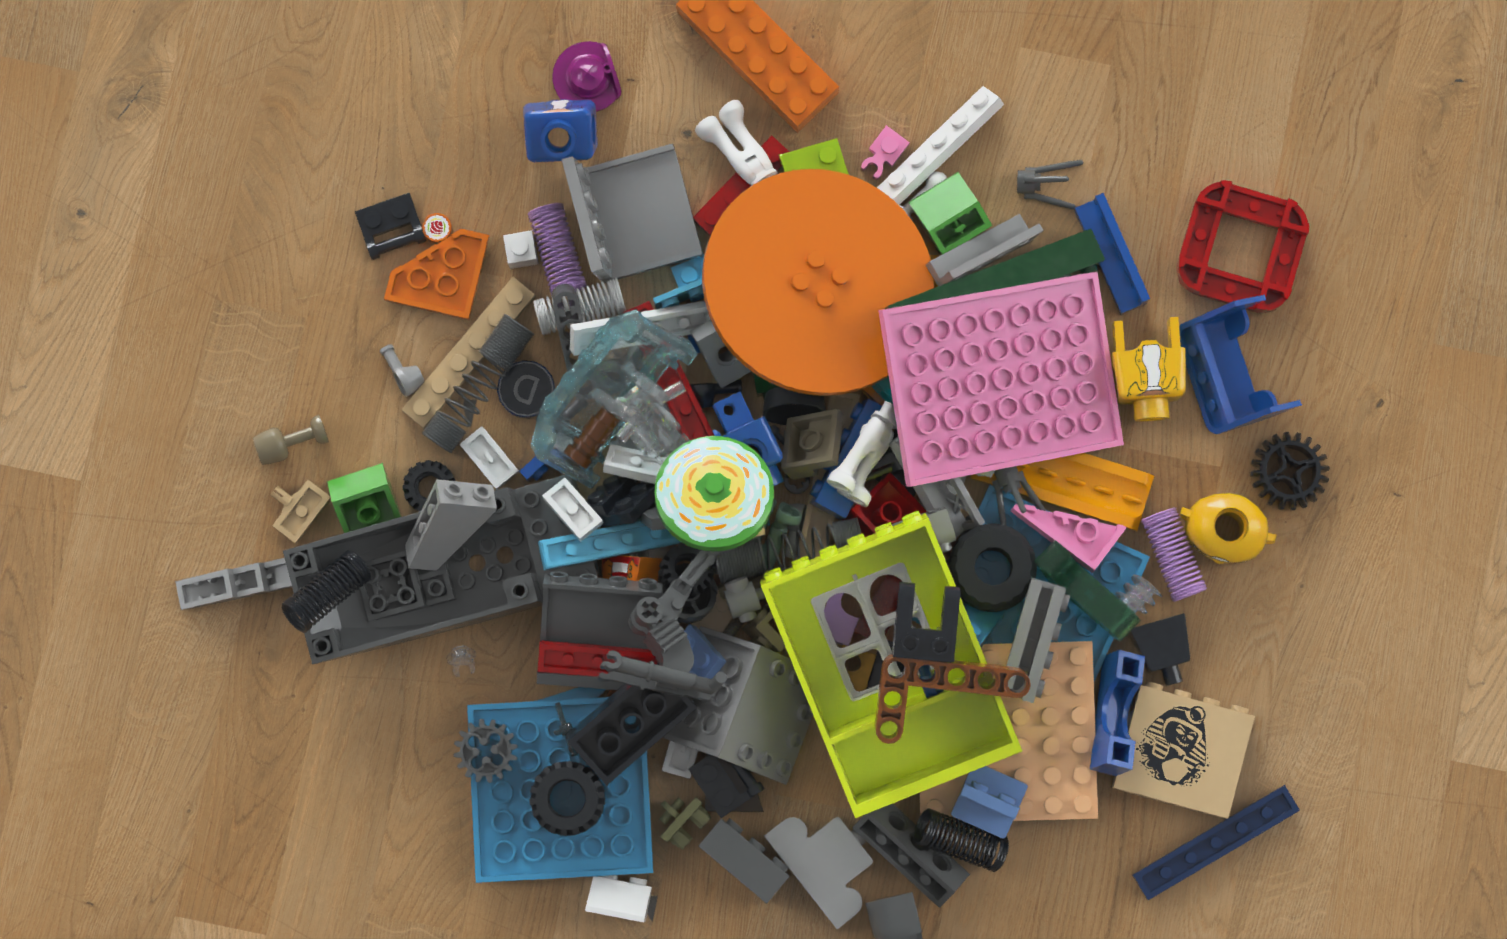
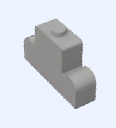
[764,817,873,929]

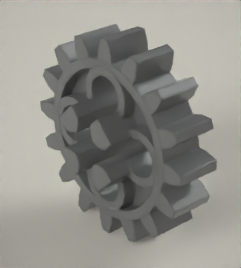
[453,719,518,783]

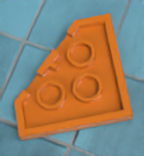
[384,229,490,320]

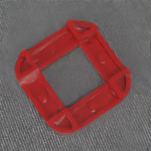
[1177,180,1310,313]

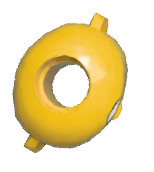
[1179,493,1277,564]

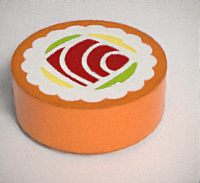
[422,213,452,243]

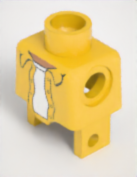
[1110,317,1186,422]

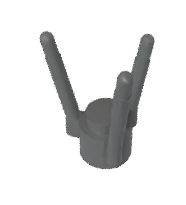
[1017,160,1084,209]
[992,466,1046,525]

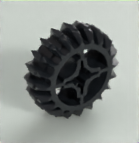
[1250,432,1330,511]

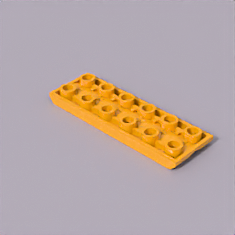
[970,453,1154,532]

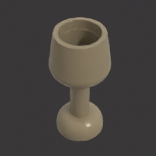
[253,415,329,465]

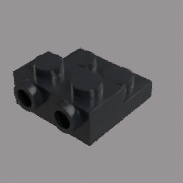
[585,475,655,527]

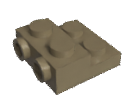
[780,409,844,480]

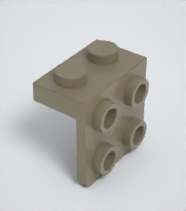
[742,598,785,652]

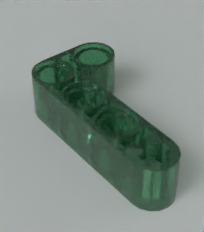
[1034,540,1141,642]

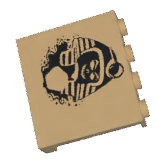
[1111,681,1255,819]

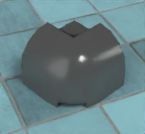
[865,892,923,939]

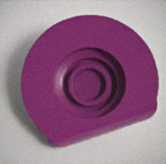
[552,41,622,112]

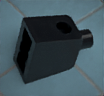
[1128,613,1190,686]

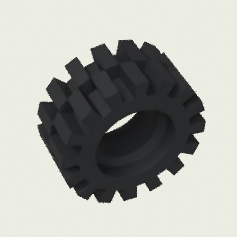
[403,460,456,512]
[658,542,715,599]

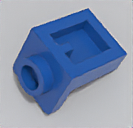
[519,448,566,482]

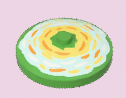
[654,436,774,552]

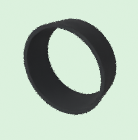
[762,387,826,425]

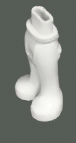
[695,100,778,186]
[827,401,897,507]

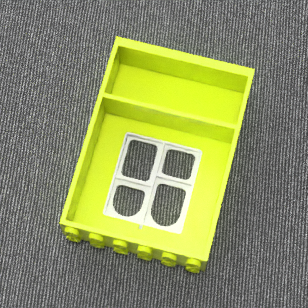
[760,511,1022,818]

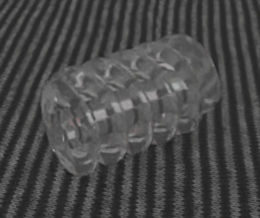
[1098,574,1162,640]

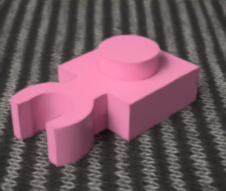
[861,125,910,180]

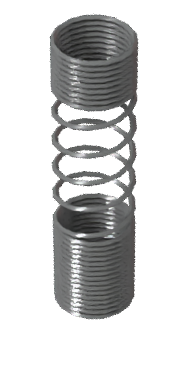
[422,314,534,453]
[715,517,861,584]

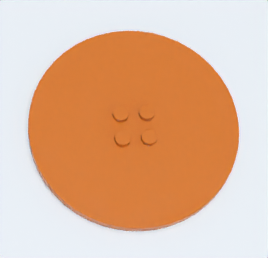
[702,169,934,396]

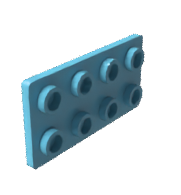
[653,254,704,309]

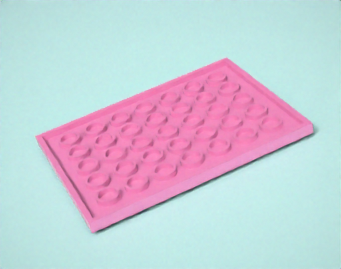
[878,272,1124,487]

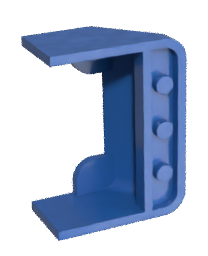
[1179,294,1302,434]

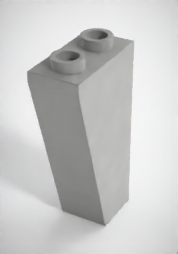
[405,479,497,571]

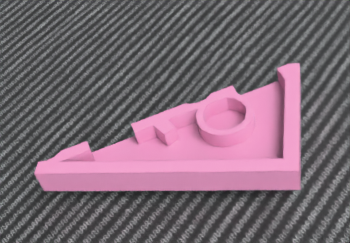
[1010,504,1126,573]

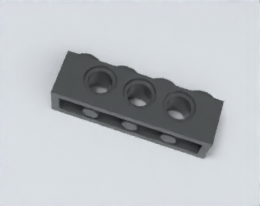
[852,804,970,908]

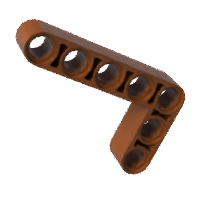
[875,654,1031,744]

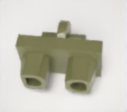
[659,797,711,850]

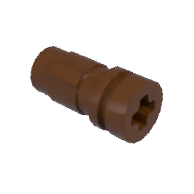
[564,407,620,469]

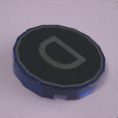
[497,360,556,419]

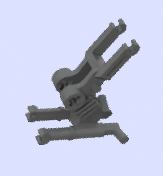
[597,550,727,704]

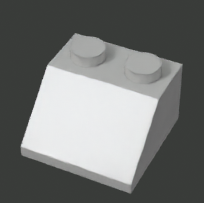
[585,875,652,923]

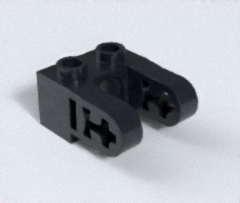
[892,582,960,663]

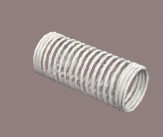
[533,277,626,336]

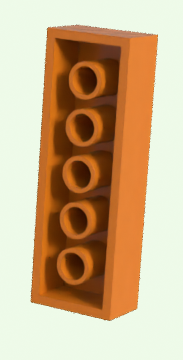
[676,0,839,133]

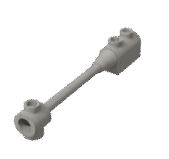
[723,506,956,623]

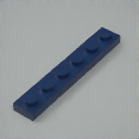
[1132,785,1300,900]

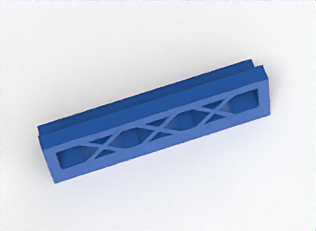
[1074,193,1150,315]

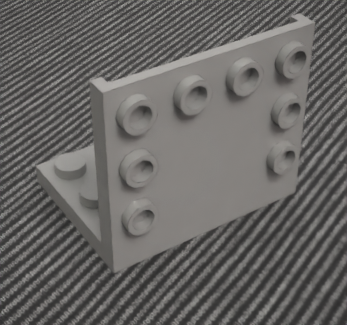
[562,143,704,283]
[662,626,813,785]

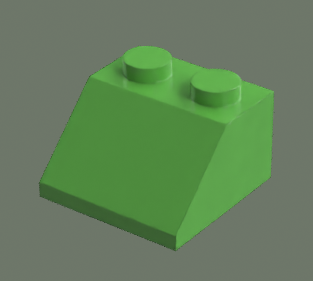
[327,463,402,533]

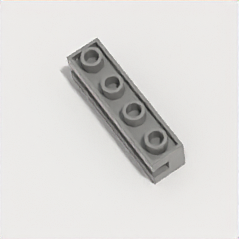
[1006,578,1070,703]

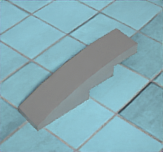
[175,558,292,610]

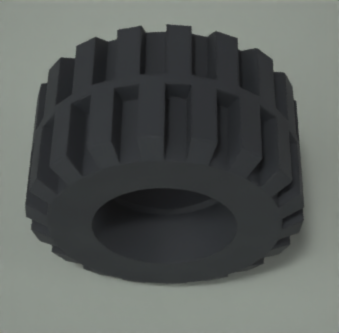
[529,761,606,836]

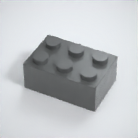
[699,818,790,904]

